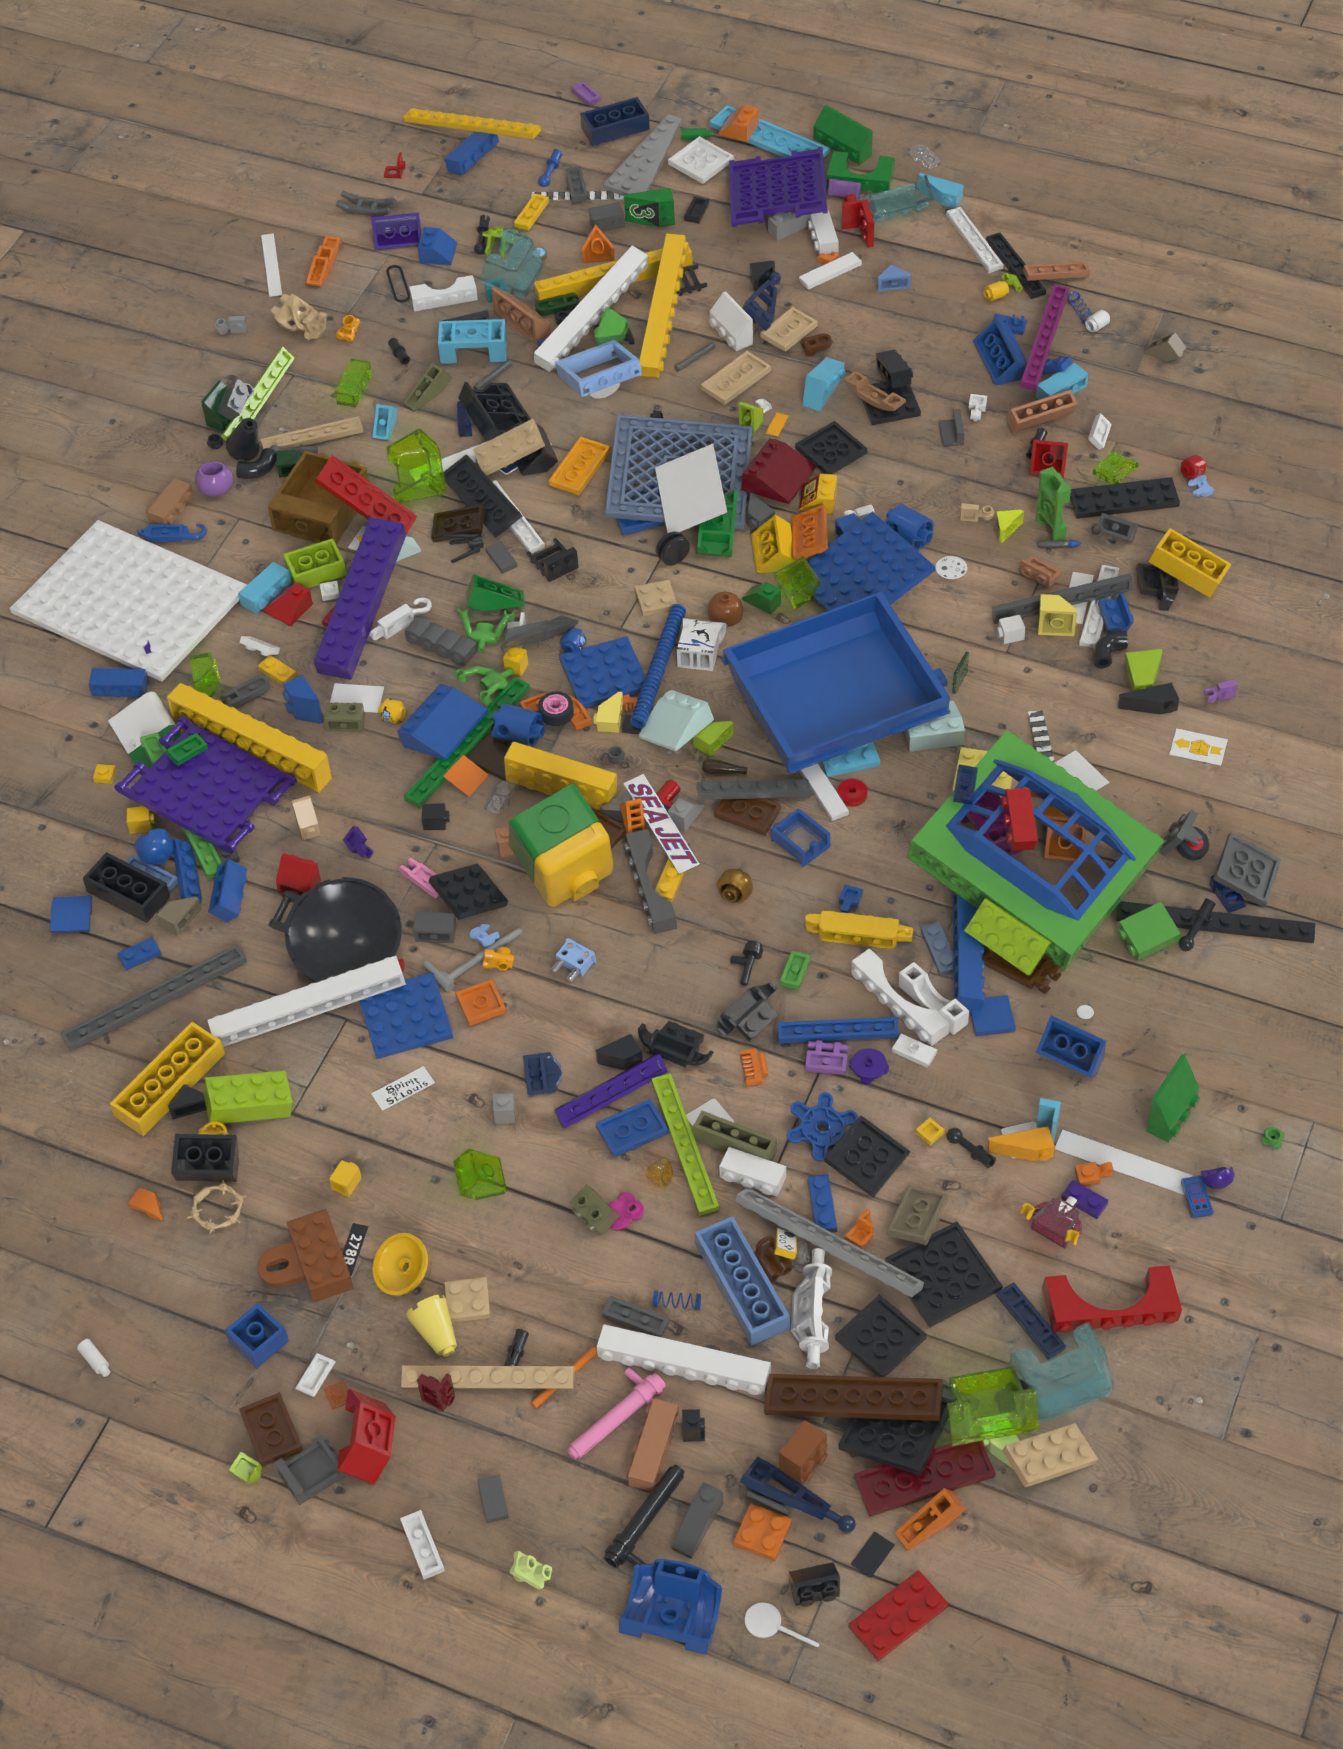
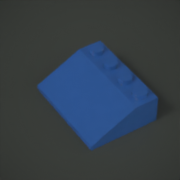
[397,683,488,760]

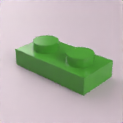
[780,951,811,990]

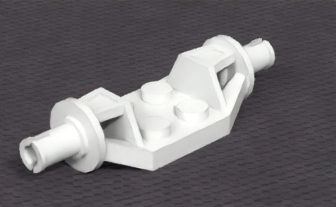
[791,1248,832,1369]

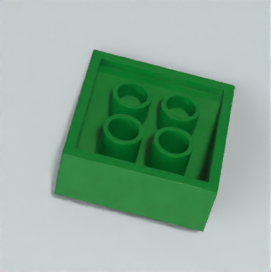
[1146,1054,1200,1143]

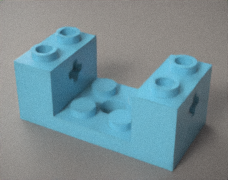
[438,319,507,364]

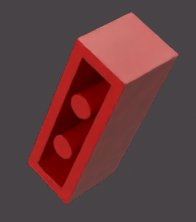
[1001,788,1038,851]

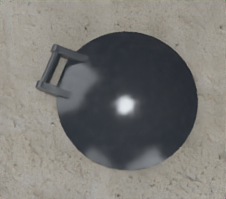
[268,877,402,982]

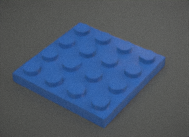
[559,636,646,708]
[359,972,453,1059]

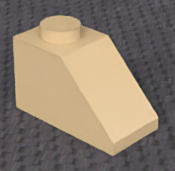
[292,795,321,840]

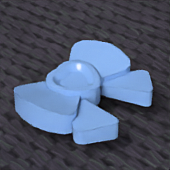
[1188,475,1214,497]
[469,924,499,949]

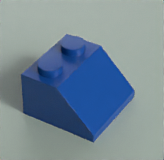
[418,227,457,265]
[282,675,323,724]

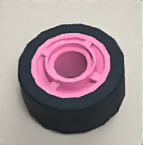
[538,691,574,726]

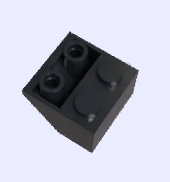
[789,1562,840,1607]

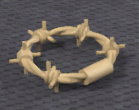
[187,1180,247,1234]

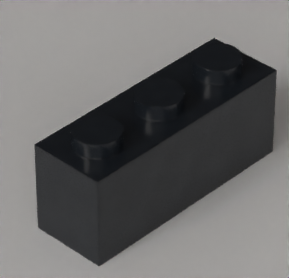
[876,349,913,388]

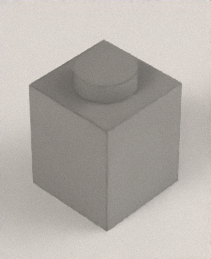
[493,1093,516,1124]

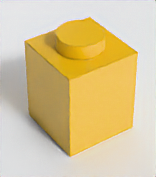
[503,647,528,677]
[127,806,156,834]
[329,1160,362,1197]

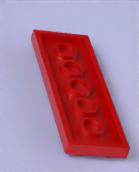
[314,455,418,534]

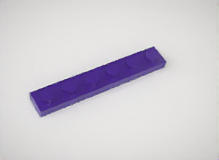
[554,1053,668,1128]

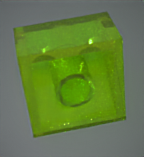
[773,556,821,610]
[190,652,221,697]
[453,1148,507,1200]

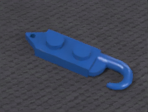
[137,524,207,542]

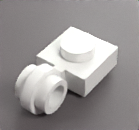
[968,394,987,422]

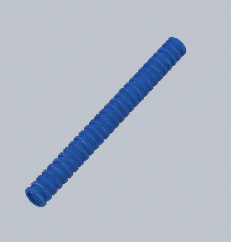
[630,604,686,728]

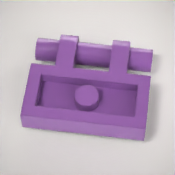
[805,1040,849,1075]

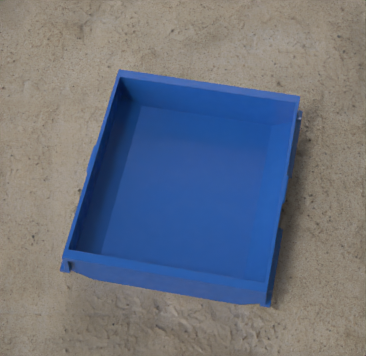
[721,591,950,774]

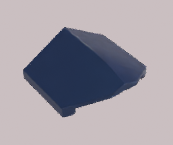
[523,1052,562,1096]

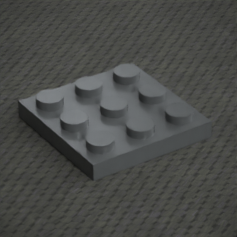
[1213,832,1281,907]

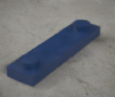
[996,1282,1066,1360]

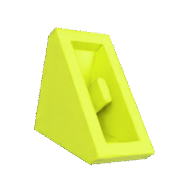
[996,510,1024,543]

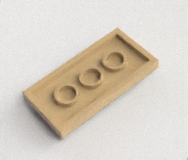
[701,351,771,405]
[473,419,545,476]
[1002,1423,1098,1488]

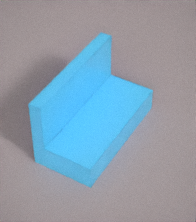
[1036,1098,1061,1142]

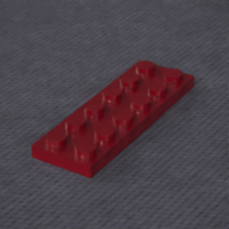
[854,1435,996,1517]

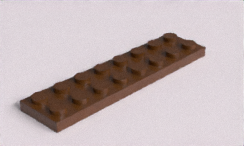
[764,1374,943,1421]

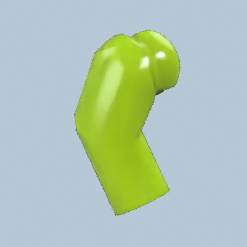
[1001,273,1023,292]

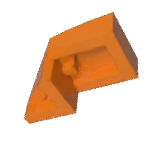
[127,1188,163,1221]
[844,1208,874,1249]

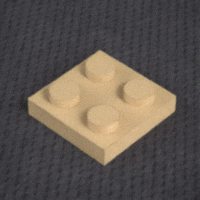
[635,580,677,616]
[445,1277,491,1323]

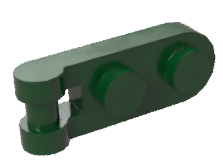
[535,293,580,316]

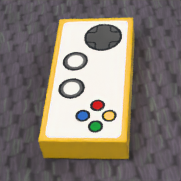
[774,1228,797,1260]

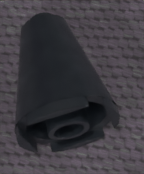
[226,418,260,461]

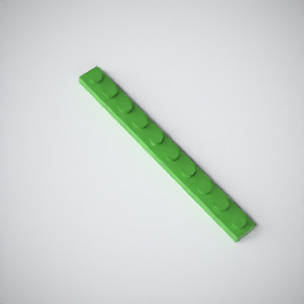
[140,732,222,880]

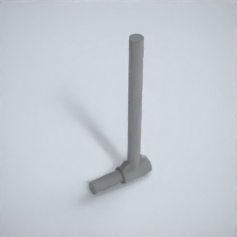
[423,927,522,991]

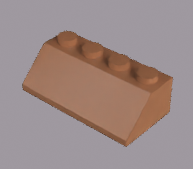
[491,287,551,345]

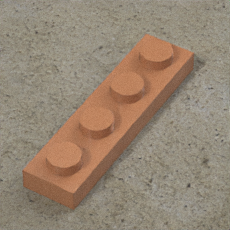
[1023,261,1090,281]

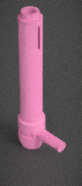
[567,1368,666,1460]

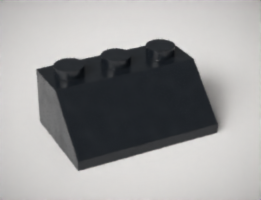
[515,419,558,476]
[171,1134,239,1182]

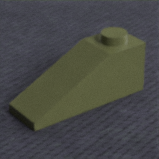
[403,362,452,412]

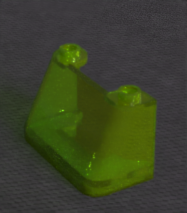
[386,428,446,503]

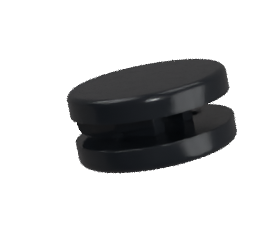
[656,531,690,566]

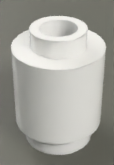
[1085,310,1110,332]

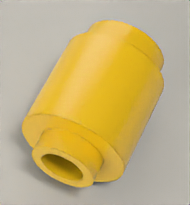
[984,281,1009,302]

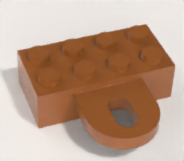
[257,1209,354,1303]

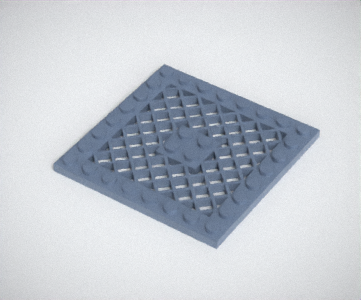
[605,415,752,529]

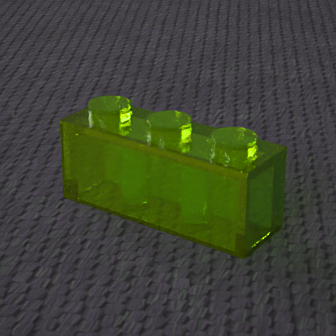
[335,359,373,408]

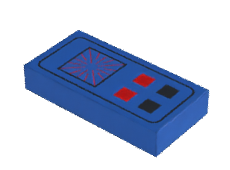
[1181,1176,1213,1218]

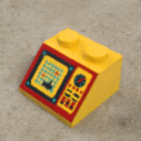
[799,474,837,514]

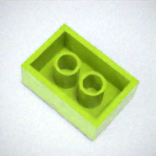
[283,538,347,589]

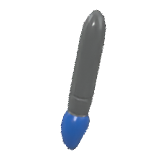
[1037,540,1081,548]

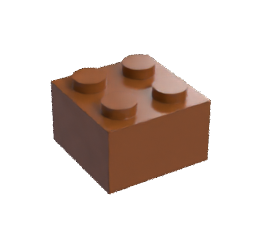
[779,1420,828,1485]

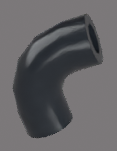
[236,448,277,479]
[1093,631,1128,669]

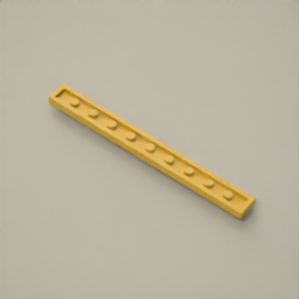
[403,108,541,139]

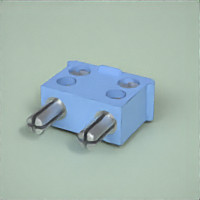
[551,938,596,982]

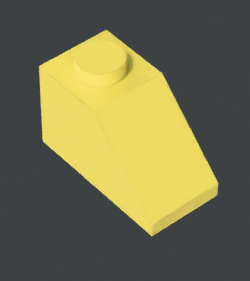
[594,692,623,733]

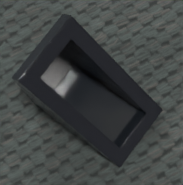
[750,260,775,292]
[168,1084,207,1120]

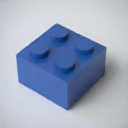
[225,1303,289,1369]

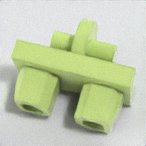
[510,1551,552,1589]

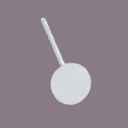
[745,1602,819,1647]

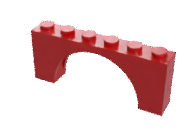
[1042,1265,1182,1334]

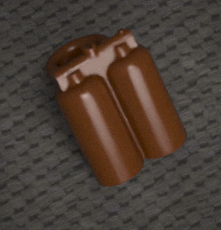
[753,1236,793,1283]

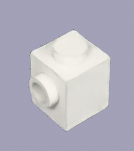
[996,615,1025,644]

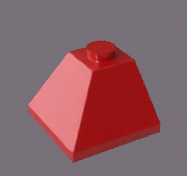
[1029,440,1068,478]
[263,583,313,626]

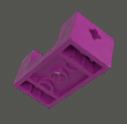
[960,791,1023,856]

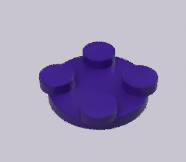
[849,1048,889,1084]

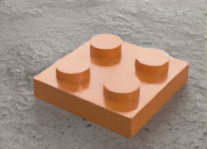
[455,979,506,1026]
[733,1503,792,1561]

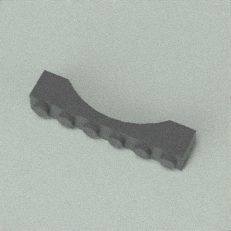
[623,829,677,934]

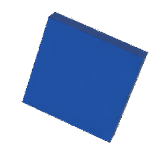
[970,995,1016,1036]

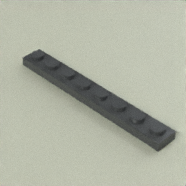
[992,573,1133,624]

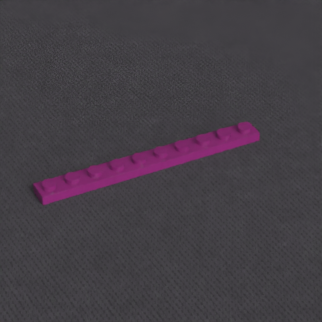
[1020,284,1070,391]

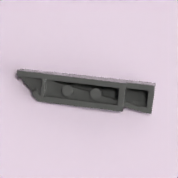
[500,615,579,650]

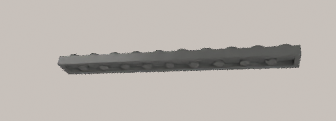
[61,944,247,1051]

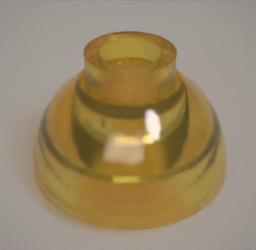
[646,1159,673,1188]

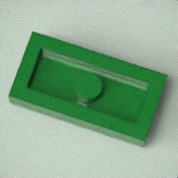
[166,733,208,766]

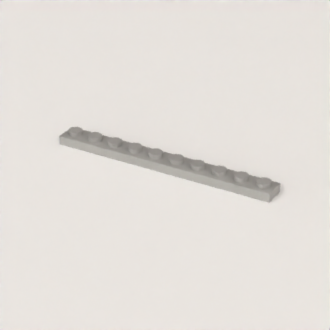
[735,1188,924,1297]

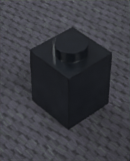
[422,803,450,830]

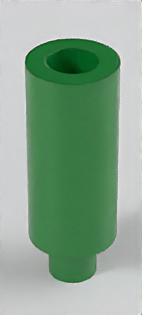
[681,128,712,140]

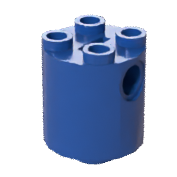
[886,504,934,551]
[492,703,545,747]

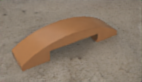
[844,371,906,411]

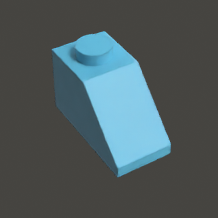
[372,404,398,440]

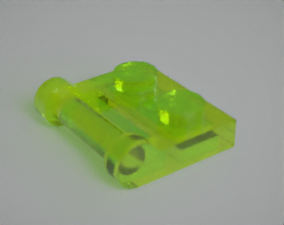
[1093,451,1139,484]

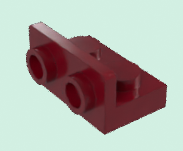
[417,1374,455,1412]

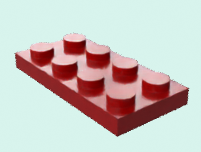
[849,1570,949,1662]

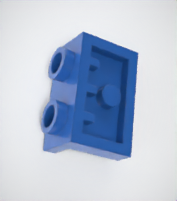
[1097,593,1133,633]

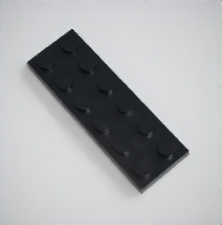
[440,454,523,538]
[1070,477,1180,519]

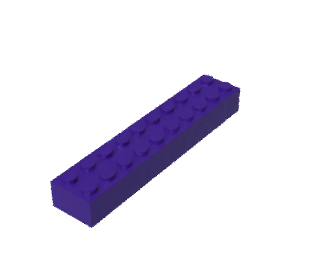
[314,517,406,680]

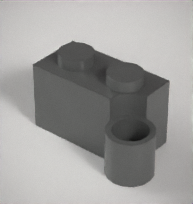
[217,378,254,421]
[1089,513,1139,541]

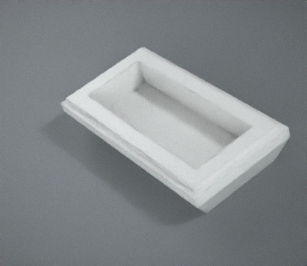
[295,1353,336,1397]

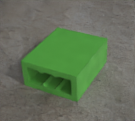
[1117,902,1181,961]

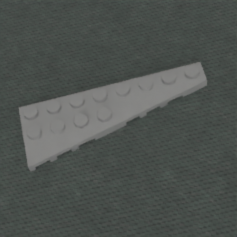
[603,114,682,196]

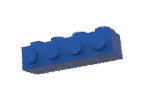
[444,131,499,175]

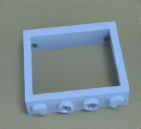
[555,340,642,397]

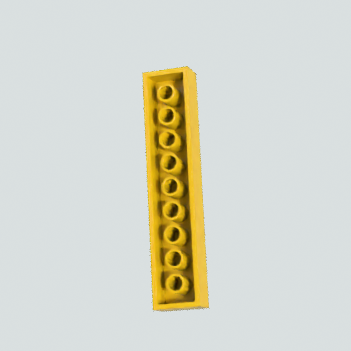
[167,683,332,793]

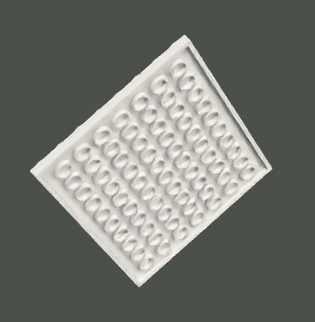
[10,520,247,682]

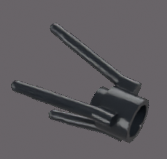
[443,533,484,563]

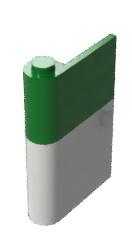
[108,692,182,776]

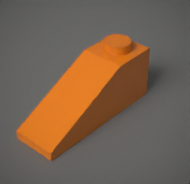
[895,1488,966,1550]

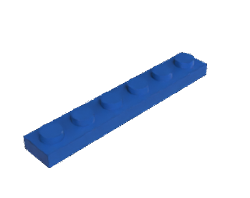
[778,1017,899,1043]

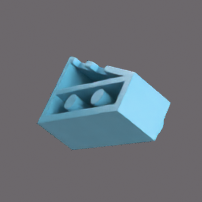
[802,357,845,411]

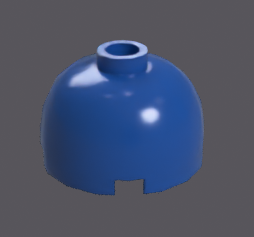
[134,829,174,865]

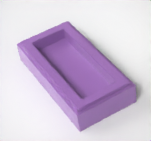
[571,81,601,106]
[827,179,861,200]

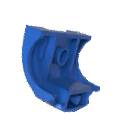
[619,1559,722,1655]

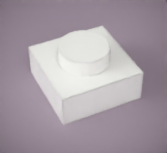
[320,581,339,601]

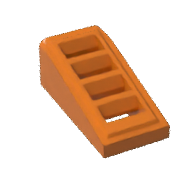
[619,798,645,834]

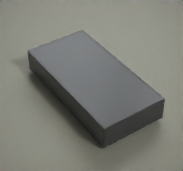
[485,541,517,573]
[478,1475,509,1523]

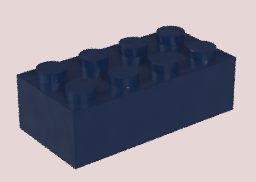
[580,97,650,146]

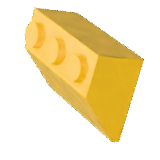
[751,515,795,574]

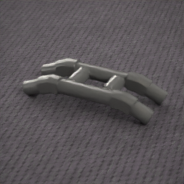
[336,190,396,217]

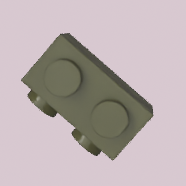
[324,702,365,732]
[569,1184,620,1234]

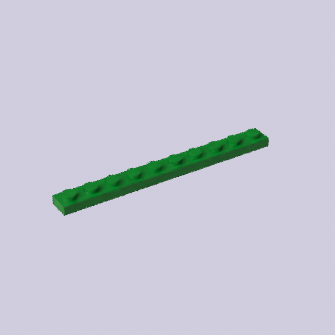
[404,677,530,808]

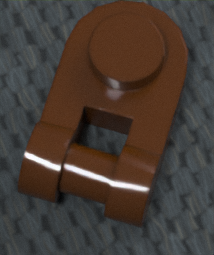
[801,333,832,356]

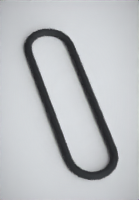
[386,265,410,302]

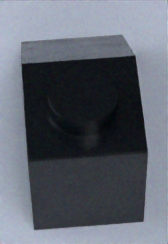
[595,1034,643,1070]

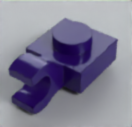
[343,826,373,858]

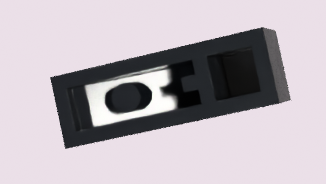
[1118,682,1179,714]

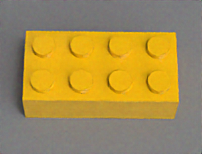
[1148,528,1231,598]

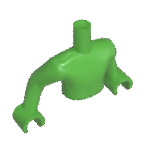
[458,607,515,653]
[455,666,513,705]

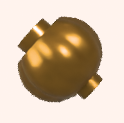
[717,868,753,903]

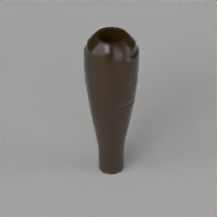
[702,759,748,774]

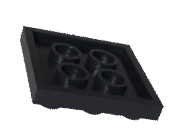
[862,381,921,425]
[795,421,868,474]
[429,863,508,920]
[824,1115,911,1198]
[835,1294,927,1377]

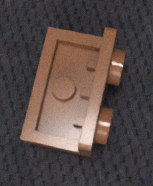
[1020,555,1062,588]

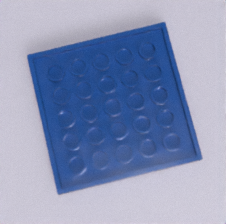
[790,511,936,611]

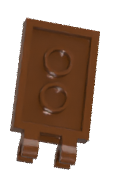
[982,949,1061,994]

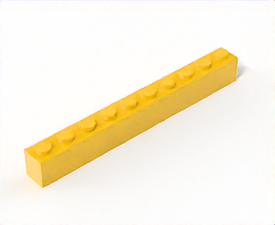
[639,233,689,378]
[534,247,693,302]

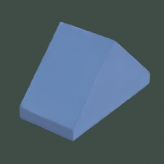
[878,265,911,292]

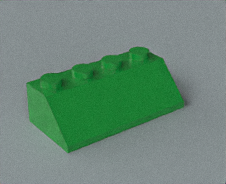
[813,105,873,165]

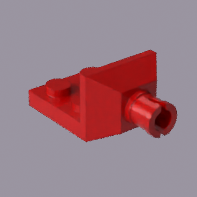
[842,194,875,248]

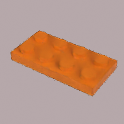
[792,504,828,562]

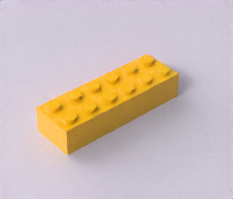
[504,742,618,811]
[110,1022,225,1137]

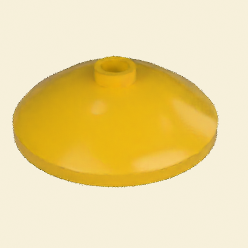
[373,1233,428,1296]

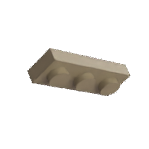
[468,607,521,627]

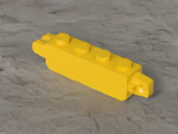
[805,910,913,949]

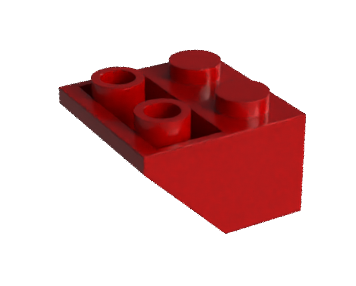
[276,853,321,896]

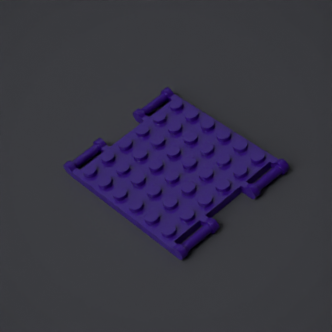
[729,147,828,228]
[114,716,297,854]

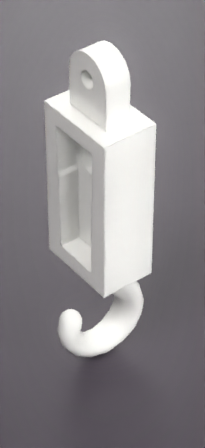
[369,597,432,640]

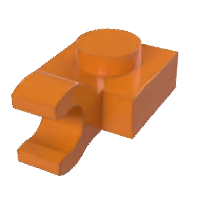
[1075,1162,1113,1186]

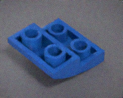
[50,896,92,933]

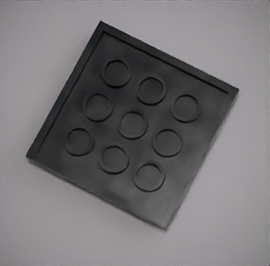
[885,1221,1003,1328]
[838,1376,955,1476]

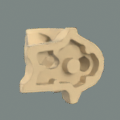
[270,294,328,341]

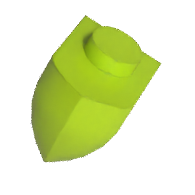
[228,1452,262,1484]

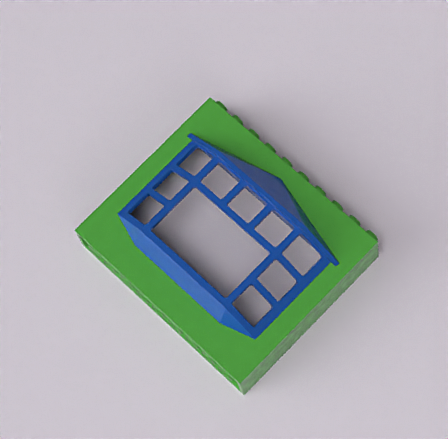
[906,730,1164,971]

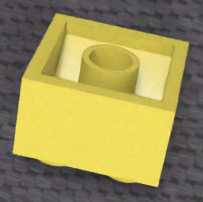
[1038,594,1077,636]

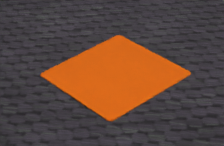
[444,755,489,796]

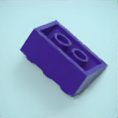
[371,212,422,250]

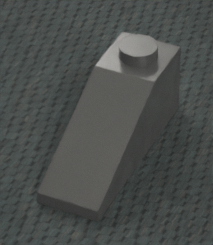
[672,1482,723,1559]

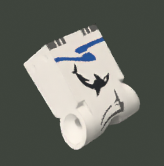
[677,618,727,671]

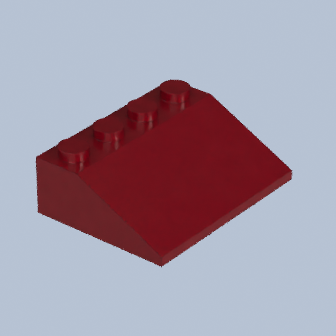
[741,438,816,504]

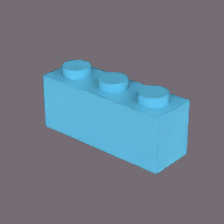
[1036,363,1089,400]
[238,562,292,614]

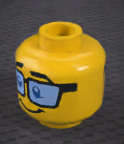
[378,698,406,724]

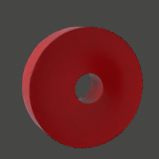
[837,779,868,807]

